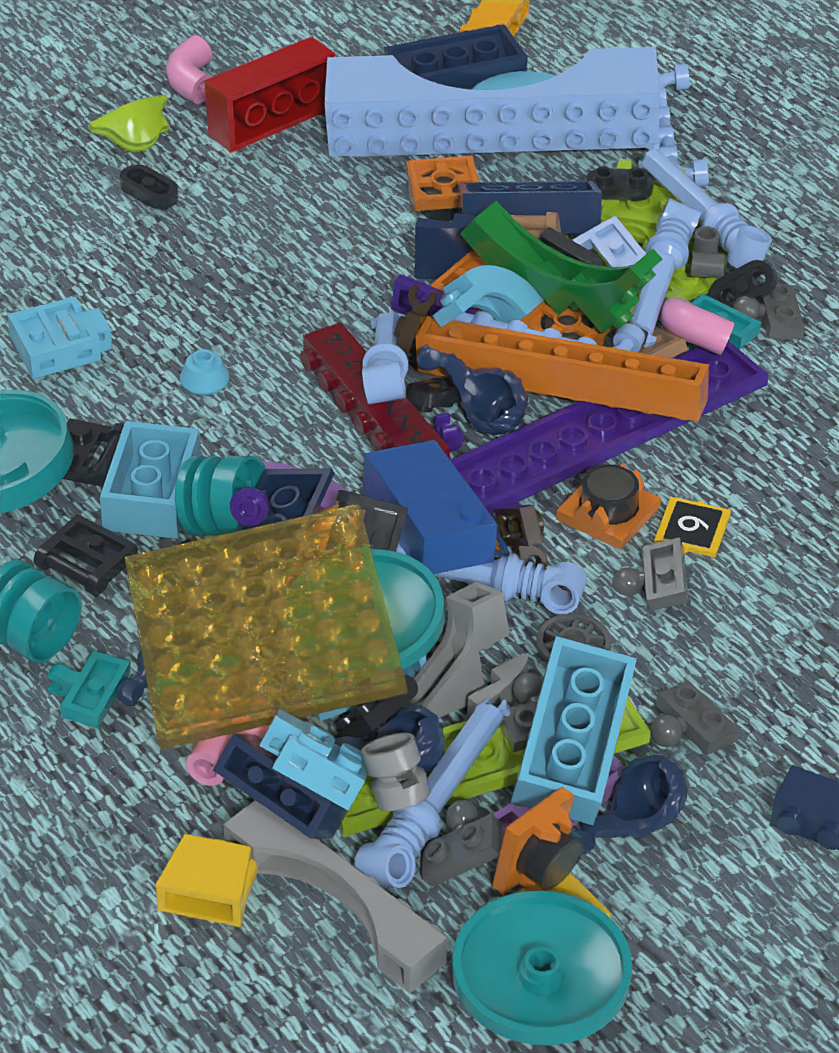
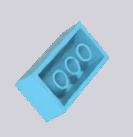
[511,636,637,825]

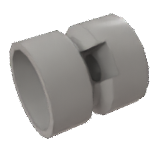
[361,733,431,811]

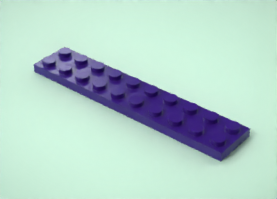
[450,340,769,515]

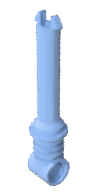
[638,143,772,269]
[629,198,701,348]
[362,312,408,404]
[396,544,587,614]
[354,699,510,888]

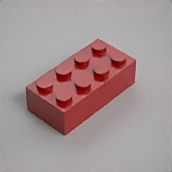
[204,36,335,153]

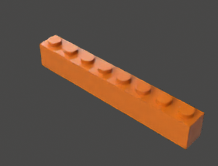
[416,316,709,422]

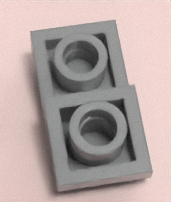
[467,653,529,720]

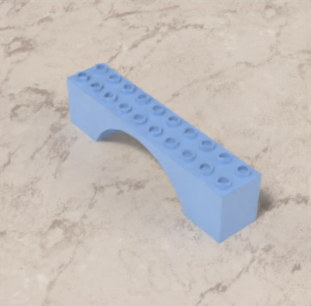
[325,47,660,156]

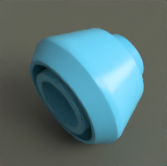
[180,349,229,396]

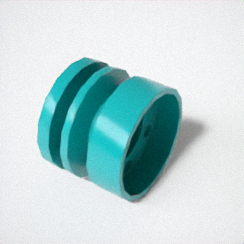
[175,456,266,536]
[0,559,82,664]

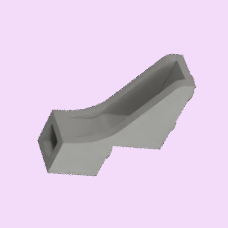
[402,581,509,719]

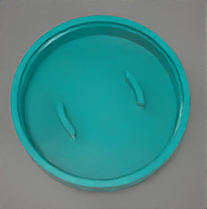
[0,390,74,514]

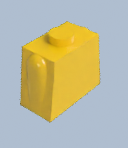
[156,834,258,927]

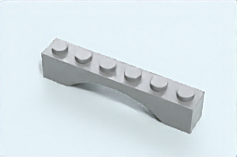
[223,800,447,994]

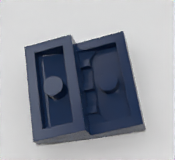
[414,213,476,280]

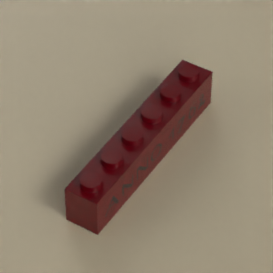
[300,322,450,459]

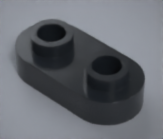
[120,165,178,209]
[586,167,654,201]
[709,260,778,308]
[406,378,460,412]

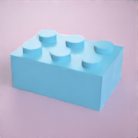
[100,421,201,539]

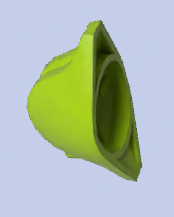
[88,95,170,152]

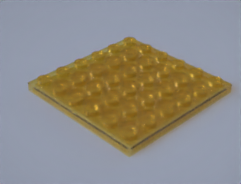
[125,504,408,750]

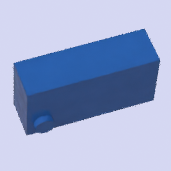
[363,440,497,574]

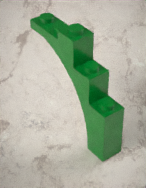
[460,200,663,334]

